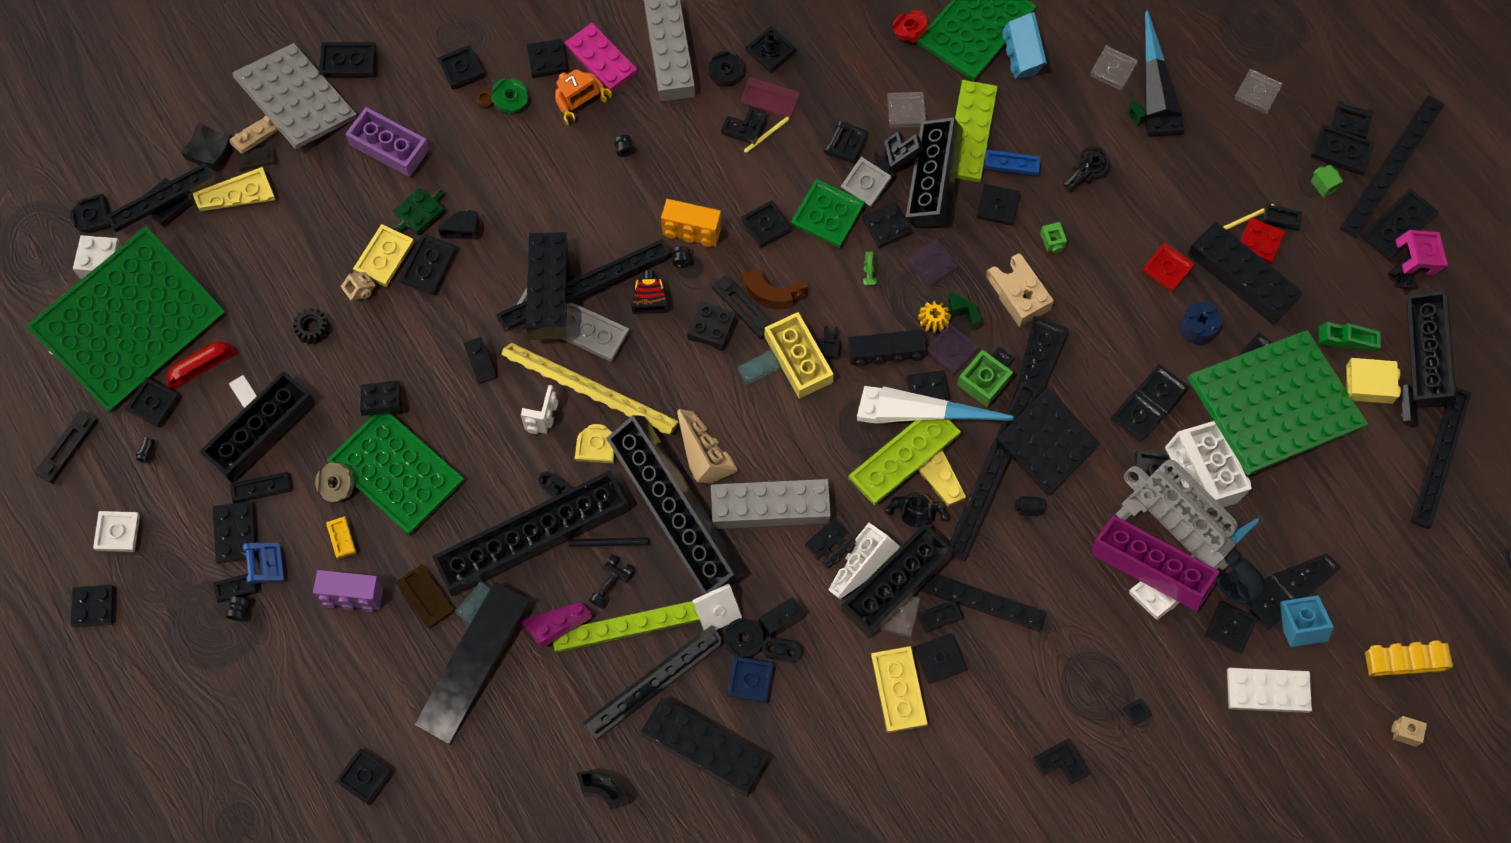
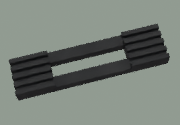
[712,275,772,340]
[34,410,98,484]

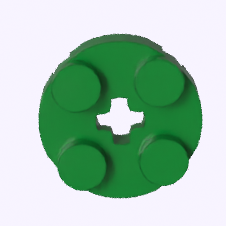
[491,78,528,115]

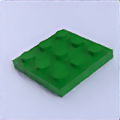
[791,179,865,249]

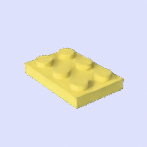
[353,224,415,287]

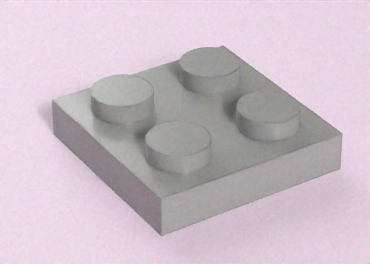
[841,157,892,207]

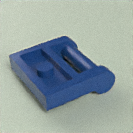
[243,543,284,584]

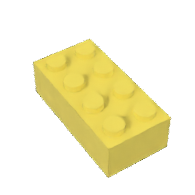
[764,312,834,399]

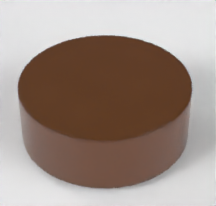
[476,90,494,109]

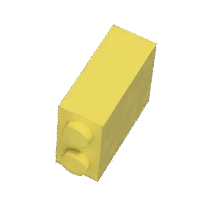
[1346,358,1401,404]

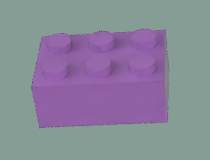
[313,570,384,612]

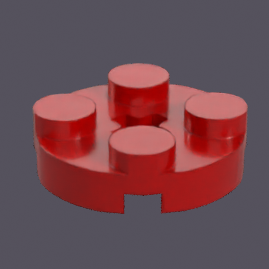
[893,10,929,43]

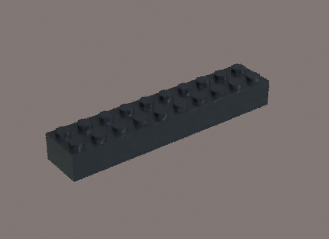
[606,415,745,595]
[432,470,629,597]

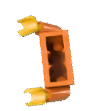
[555,70,612,125]

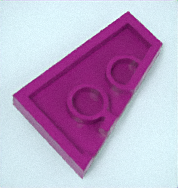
[521,602,592,648]

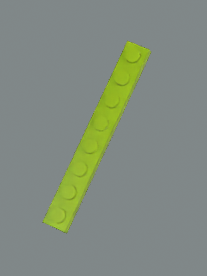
[553,601,700,653]

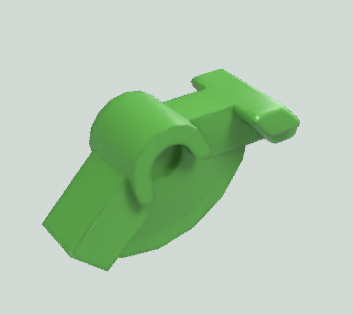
[863,252,877,286]

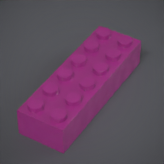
[1091,515,1220,612]

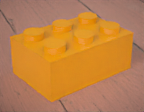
[661,199,721,247]

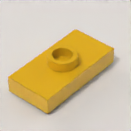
[326,516,357,560]

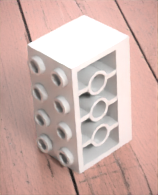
[1165,421,1252,512]

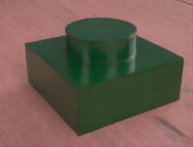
[1127,101,1146,127]

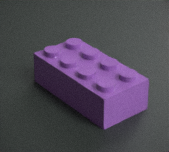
[345,107,430,177]

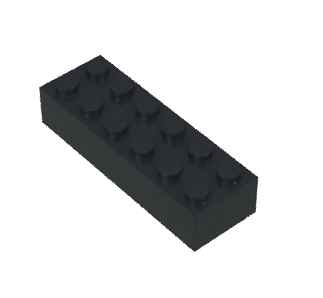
[906,117,963,228]
[1187,221,1303,326]
[526,232,568,340]
[1407,291,1457,408]
[199,371,315,483]
[841,523,954,638]
[641,697,768,797]

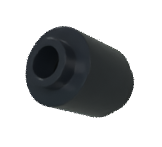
[1015,496,1045,517]

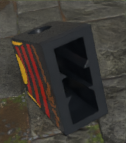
[631,270,668,314]

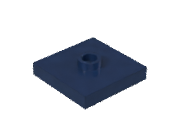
[727,656,774,703]

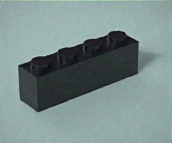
[847,329,926,366]

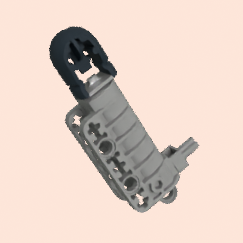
[1116,459,1264,605]

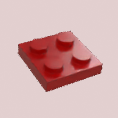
[1240,217,1285,265]
[1142,243,1194,293]

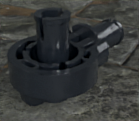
[1063,146,1109,192]

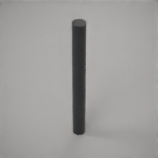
[569,537,648,547]

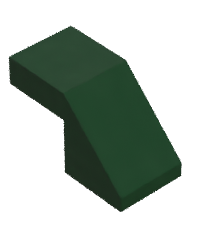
[947,292,981,331]

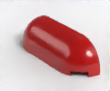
[167,341,238,391]

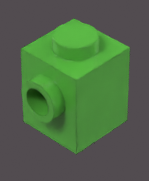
[1311,165,1343,198]

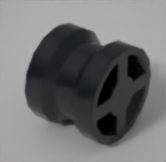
[614,135,635,157]
[672,246,691,268]

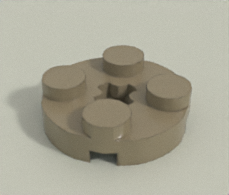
[315,463,354,502]

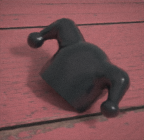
[884,492,949,527]

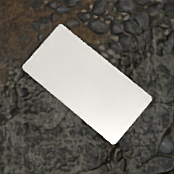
[229,375,256,408]

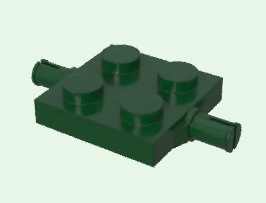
[393,187,445,235]

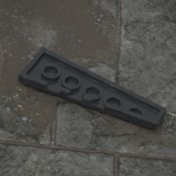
[1017,316,1069,398]

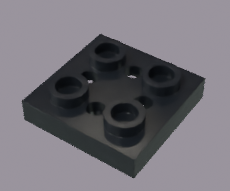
[746,26,796,73]

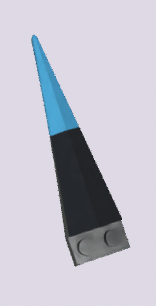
[1145,10,1185,136]

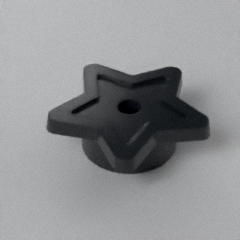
[1394,274,1419,295]

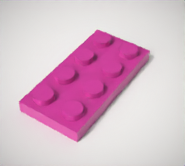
[564,23,637,92]

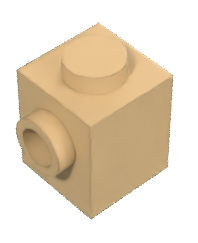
[1391,716,1427,747]

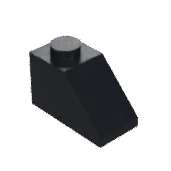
[438,210,480,240]
[463,337,497,384]

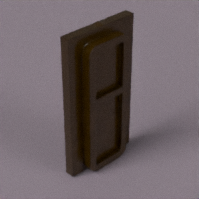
[395,564,454,629]

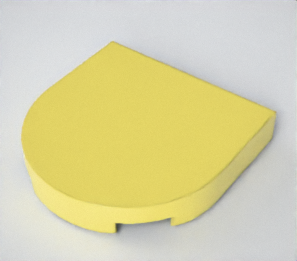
[575,424,615,464]

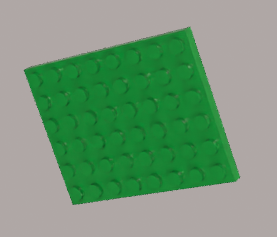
[26,226,225,412]
[1187,330,1368,475]

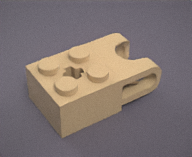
[987,253,1054,327]

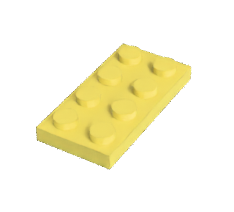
[871,646,927,733]

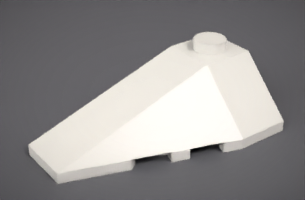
[829,523,900,599]

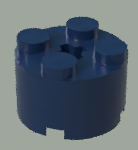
[1179,302,1222,345]

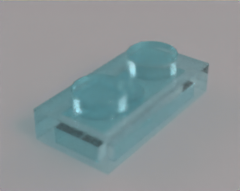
[737,350,780,385]
[455,581,490,625]

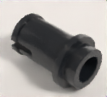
[135,437,155,463]

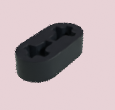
[538,471,570,497]

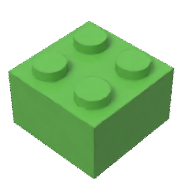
[957,350,1013,408]

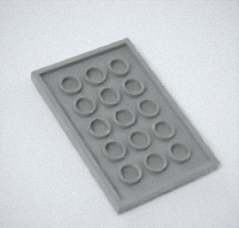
[233,43,356,150]

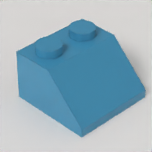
[1280,595,1334,647]

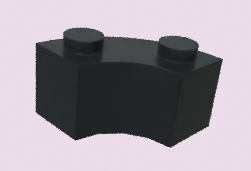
[576,771,630,810]

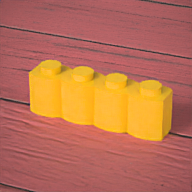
[1365,641,1453,676]

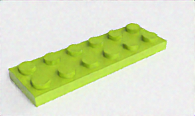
[955,80,998,182]
[848,419,961,506]

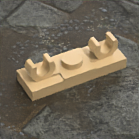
[230,116,279,154]

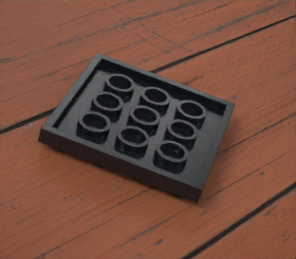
[995,387,1100,496]

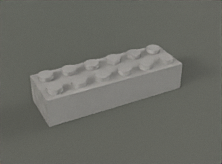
[644,0,695,102]
[711,479,830,529]

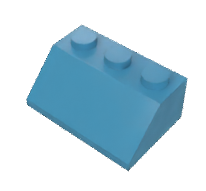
[1002,12,1047,79]

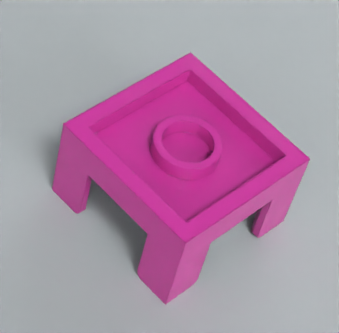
[1396,230,1448,275]

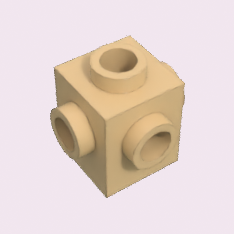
[341,272,376,301]

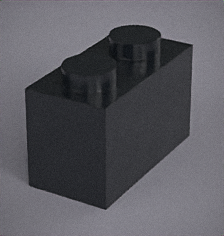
[759,597,804,638]

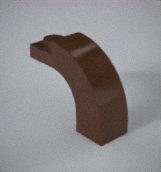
[741,268,808,309]

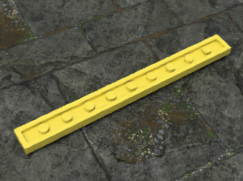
[502,343,679,434]

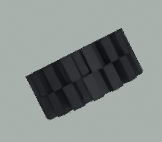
[293,308,330,345]

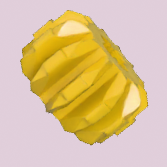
[918,300,951,333]

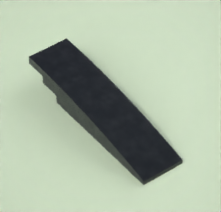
[415,582,530,745]

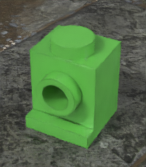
[1040,222,1067,254]

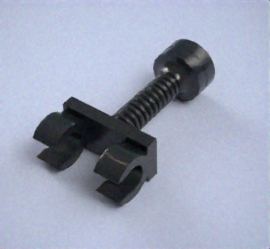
[589,555,635,608]

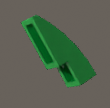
[1319,322,1381,350]

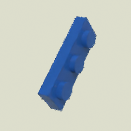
[984,150,1041,176]

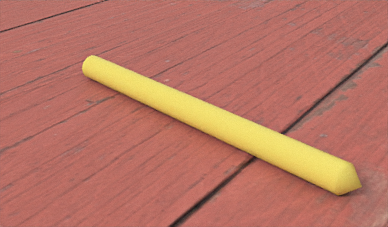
[744,117,790,153]
[1223,204,1275,230]

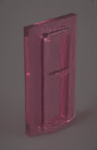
[740,77,800,118]

